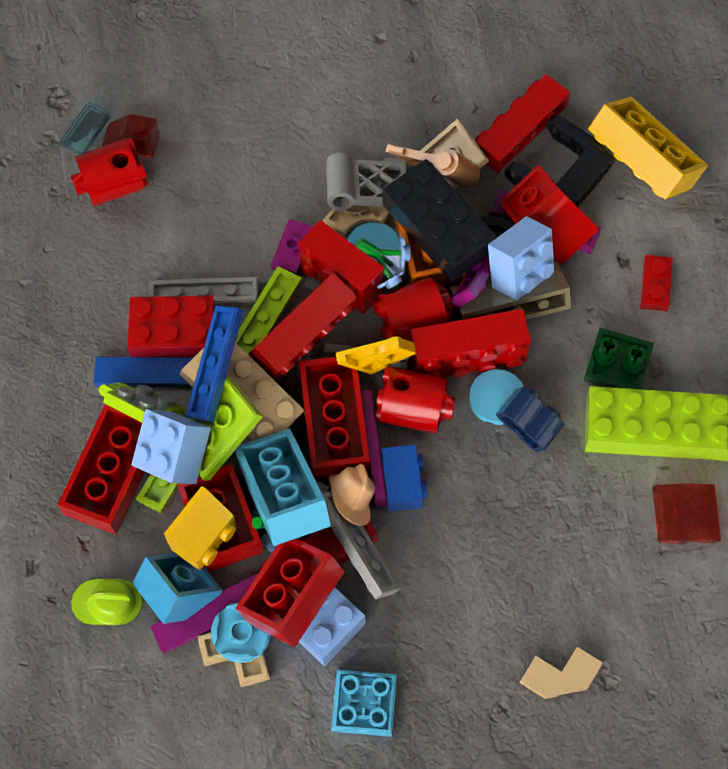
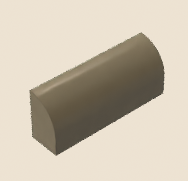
[450,261,571,320]

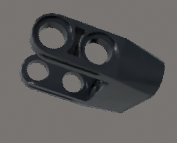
[504,114,615,207]

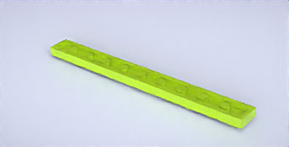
[136,266,302,514]

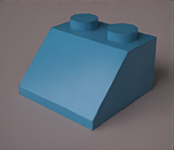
[133,553,223,624]

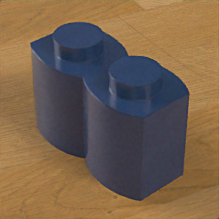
[496,387,564,452]

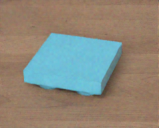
[331,669,397,737]

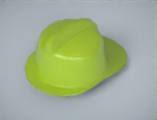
[71,579,142,625]

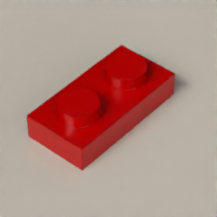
[640,254,673,312]

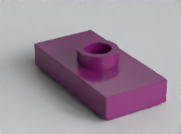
[271,219,313,275]
[451,258,491,308]

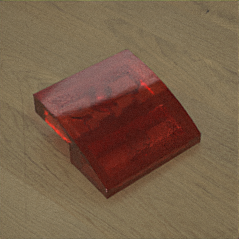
[652,483,721,545]

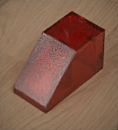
[102,114,160,158]

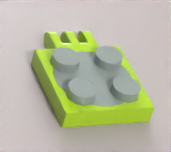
[99,382,185,422]

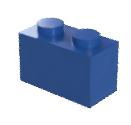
[381,444,428,512]

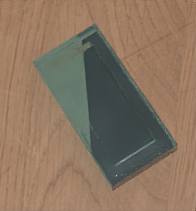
[60,101,111,155]

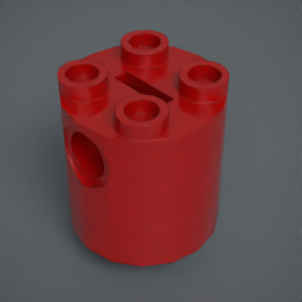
[70,138,149,207]
[372,277,453,341]
[376,366,456,434]

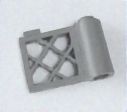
[326,152,406,211]

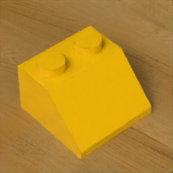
[164,486,236,571]

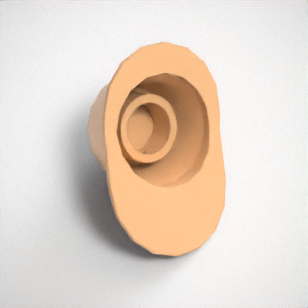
[329,464,375,526]

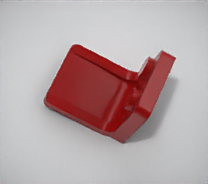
[501,166,598,265]

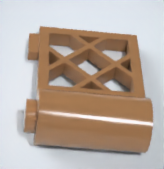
[385,144,480,188]

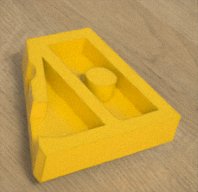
[336,336,416,374]

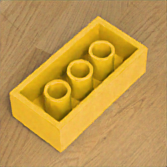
[588,96,708,200]

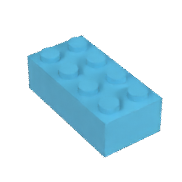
[235,428,331,546]

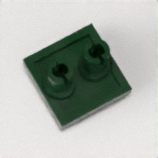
[584,327,654,389]

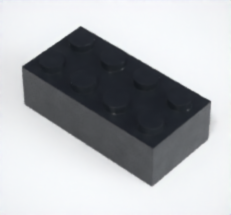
[382,159,497,283]

